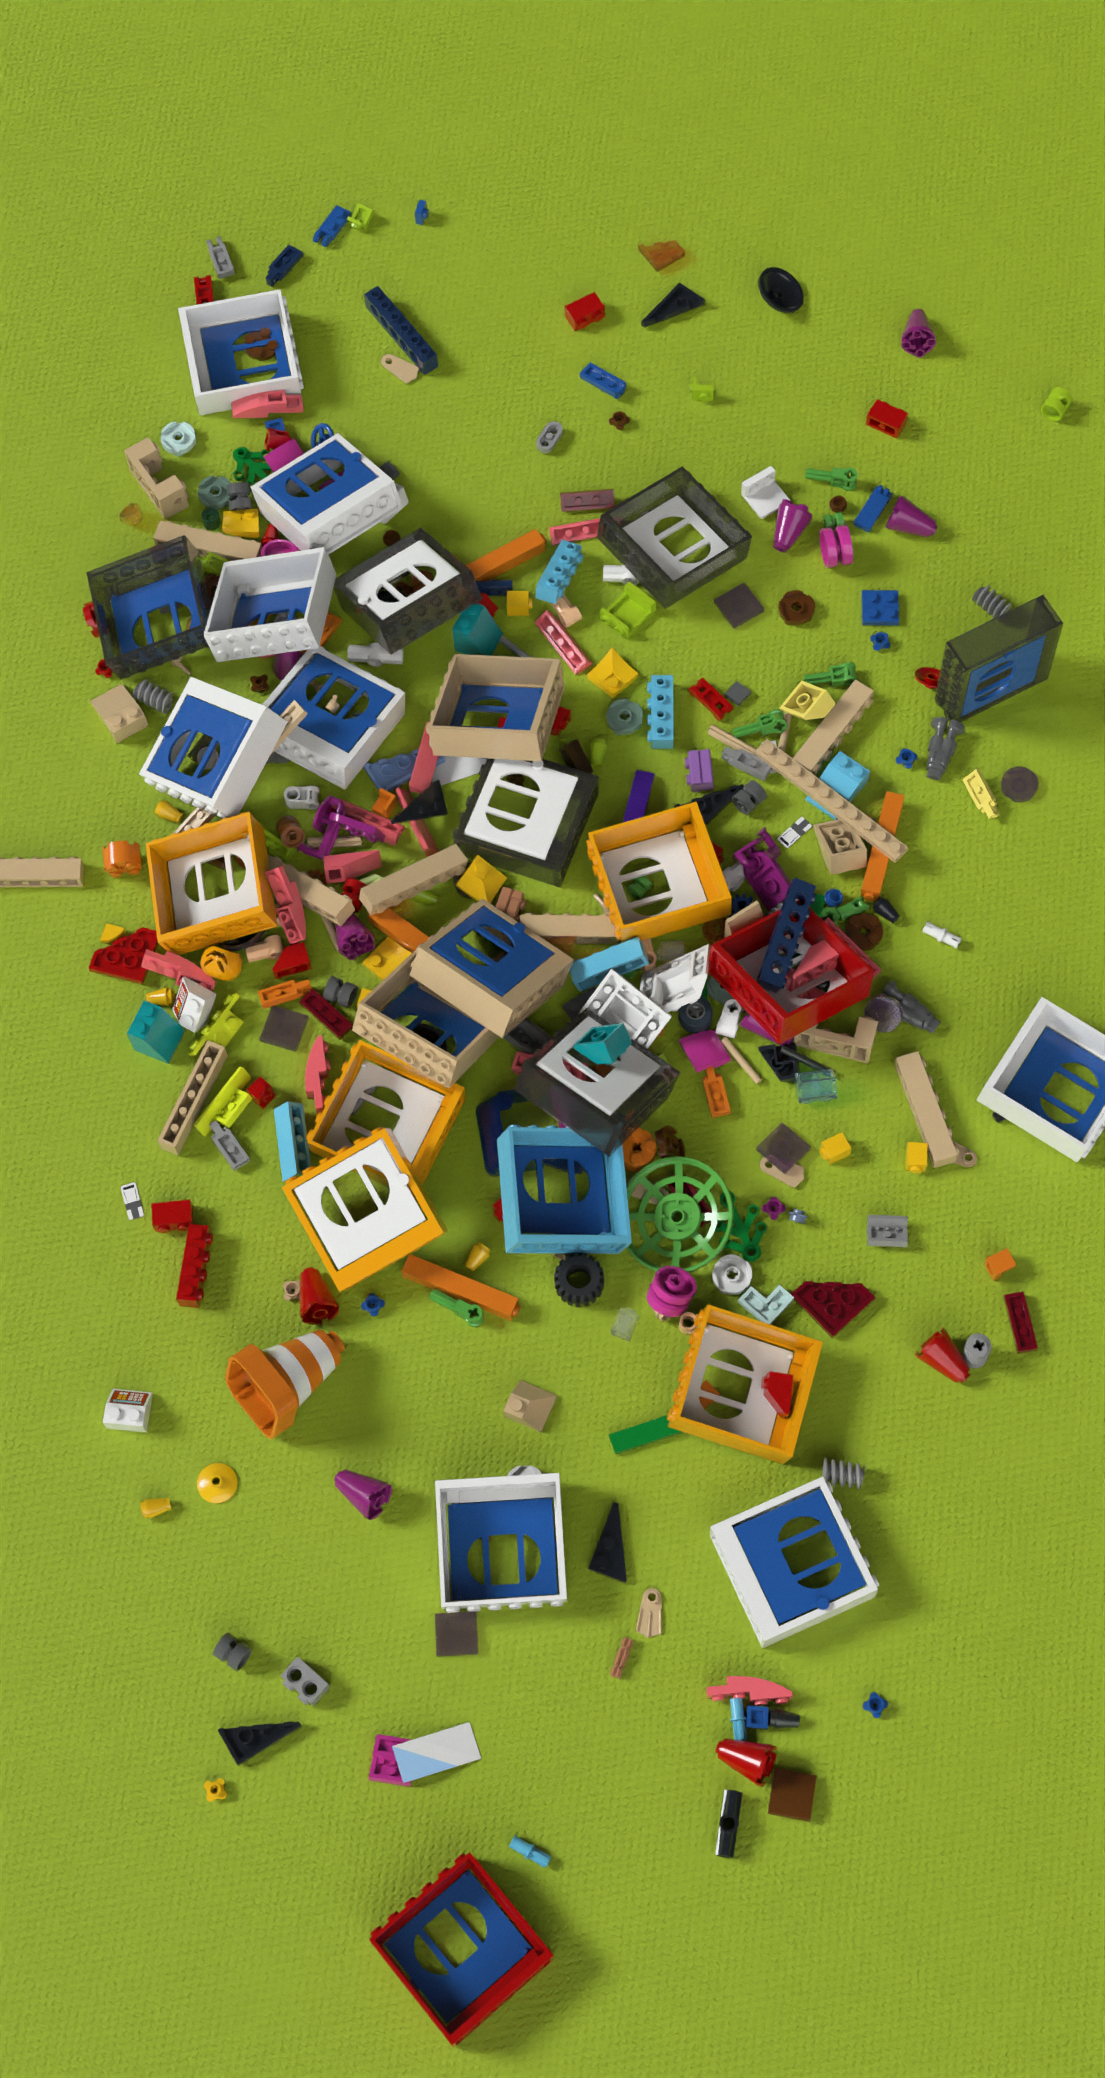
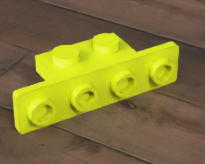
[188,993,244,1056]
[194,1066,252,1136]

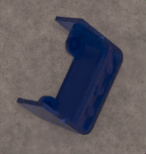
[476,1086,544,1177]

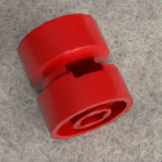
[340,878,367,913]

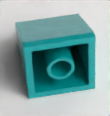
[452,600,503,656]
[127,1000,185,1064]

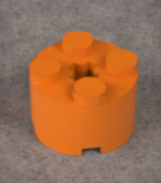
[102,841,142,877]
[622,1127,656,1173]

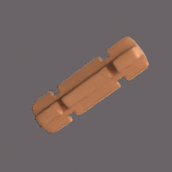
[610,1637,633,1679]

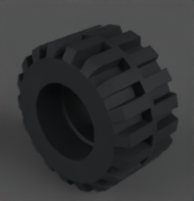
[554,1253,604,1307]

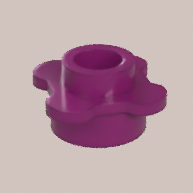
[762,1197,786,1220]

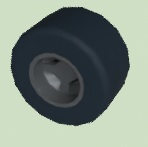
[678,996,713,1033]

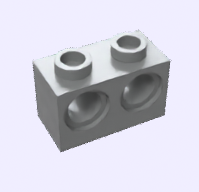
[281,1657,330,1707]

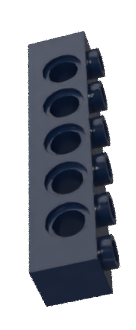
[364,286,438,375]
[756,878,816,993]

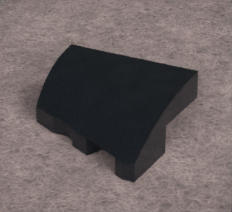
[758,1043,801,1083]

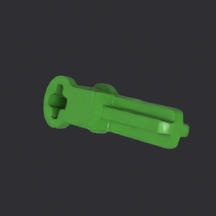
[805,468,858,491]
[804,662,858,687]
[733,709,787,738]
[429,1289,483,1327]

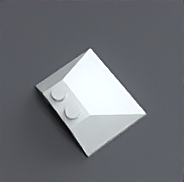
[640,944,710,1013]
[578,969,672,1054]

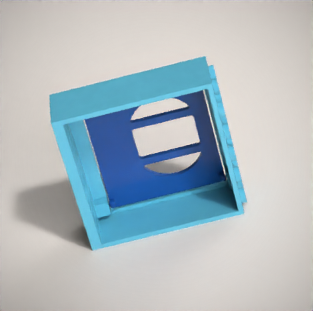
[497,1125,632,1254]

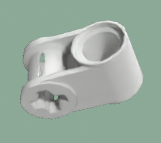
[284,786,320,810]
[716,999,741,1038]

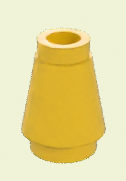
[154,800,183,823]
[146,987,175,1006]
[464,1241,491,1272]
[140,1498,171,1519]

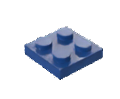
[861,590,899,625]

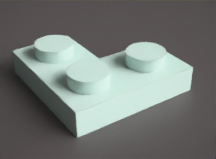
[738,1285,794,1325]

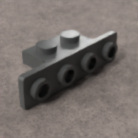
[503,1018,559,1055]

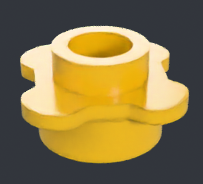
[204,1778,227,1802]

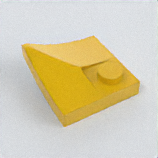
[222,508,260,537]
[587,648,638,699]
[455,855,507,903]
[362,936,412,981]

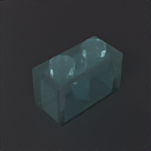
[795,1069,837,1104]

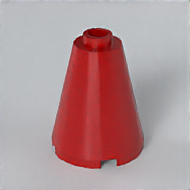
[300,1267,339,1325]
[914,1327,970,1383]
[715,1738,777,1787]

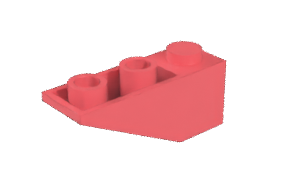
[324,850,382,884]
[790,940,839,990]

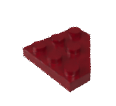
[791,1281,876,1338]

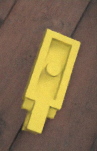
[963,769,1000,819]

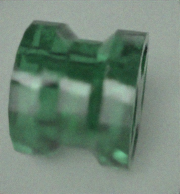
[201,508,221,530]

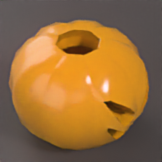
[200,945,242,981]

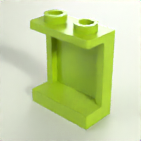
[600,581,656,639]

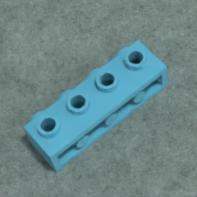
[536,540,584,604]
[647,675,673,749]
[570,937,649,992]
[274,1101,311,1182]

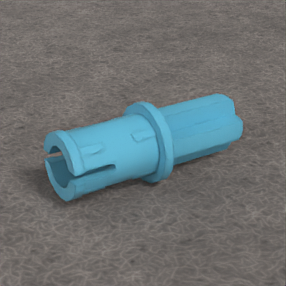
[729,1698,747,1741]
[509,1835,551,1868]

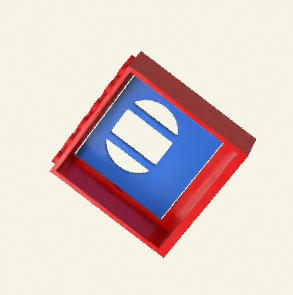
[369,1852,554,2049]

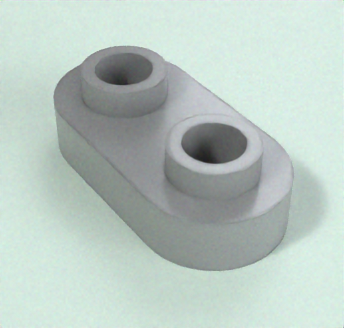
[536,421,563,453]

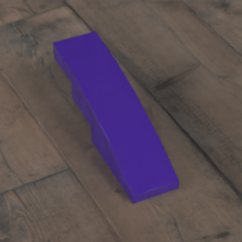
[623,770,655,823]

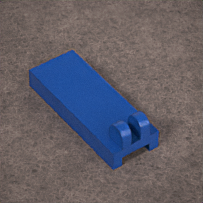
[579,362,627,400]
[854,485,893,533]

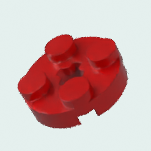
[83,601,108,638]

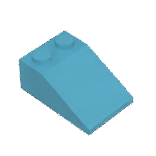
[806,751,870,820]

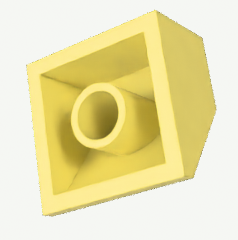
[780,681,836,720]

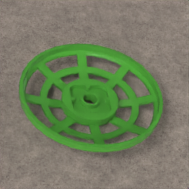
[626,1156,734,1273]

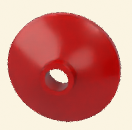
[914,667,951,689]

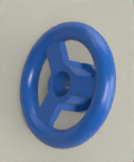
[311,423,334,449]

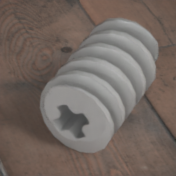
[972,585,1012,623]
[133,679,173,714]
[962,1333,992,1368]
[822,1458,865,1489]

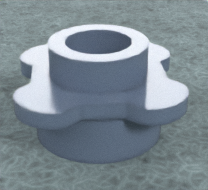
[789,1209,808,1224]

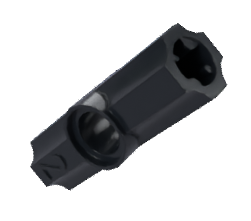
[715,1790,743,1859]

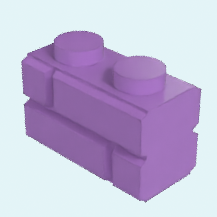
[685,749,714,792]

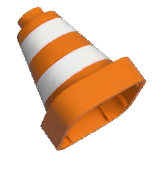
[225,1330,345,1439]

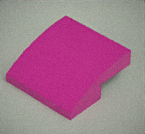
[264,439,304,472]
[679,1030,731,1073]
[369,1734,412,1787]

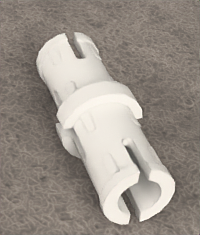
[922,921,962,949]

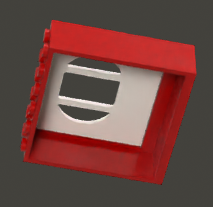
[708,900,874,1045]

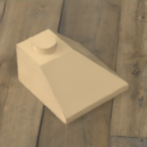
[503,1380,557,1433]

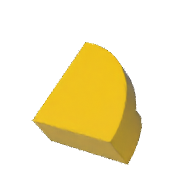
[100,923,125,943]

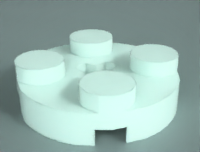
[161,422,196,457]

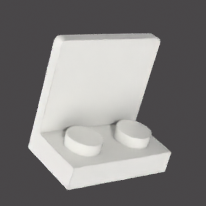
[741,466,790,519]

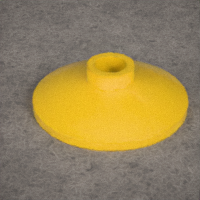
[197,1463,238,1504]

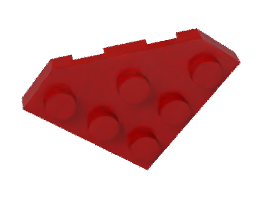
[89,927,158,984]

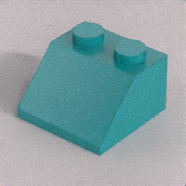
[573,1023,632,1065]

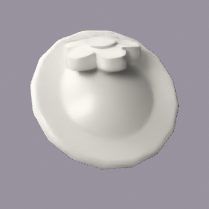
[197,747,219,769]

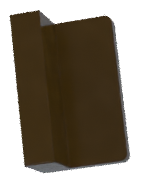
[558,739,593,780]

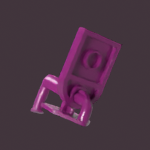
[297,795,385,860]
[732,827,791,911]

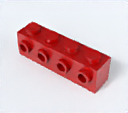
[176,1224,213,1308]

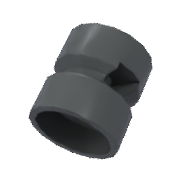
[227,482,252,511]
[732,780,767,815]
[323,976,358,1008]
[213,1632,252,1672]

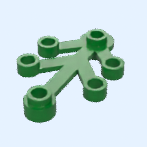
[233,447,272,492]
[715,1191,767,1262]

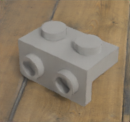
[867,1215,908,1247]

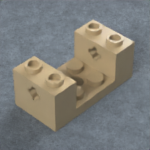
[124,437,189,520]
[794,1017,878,1063]

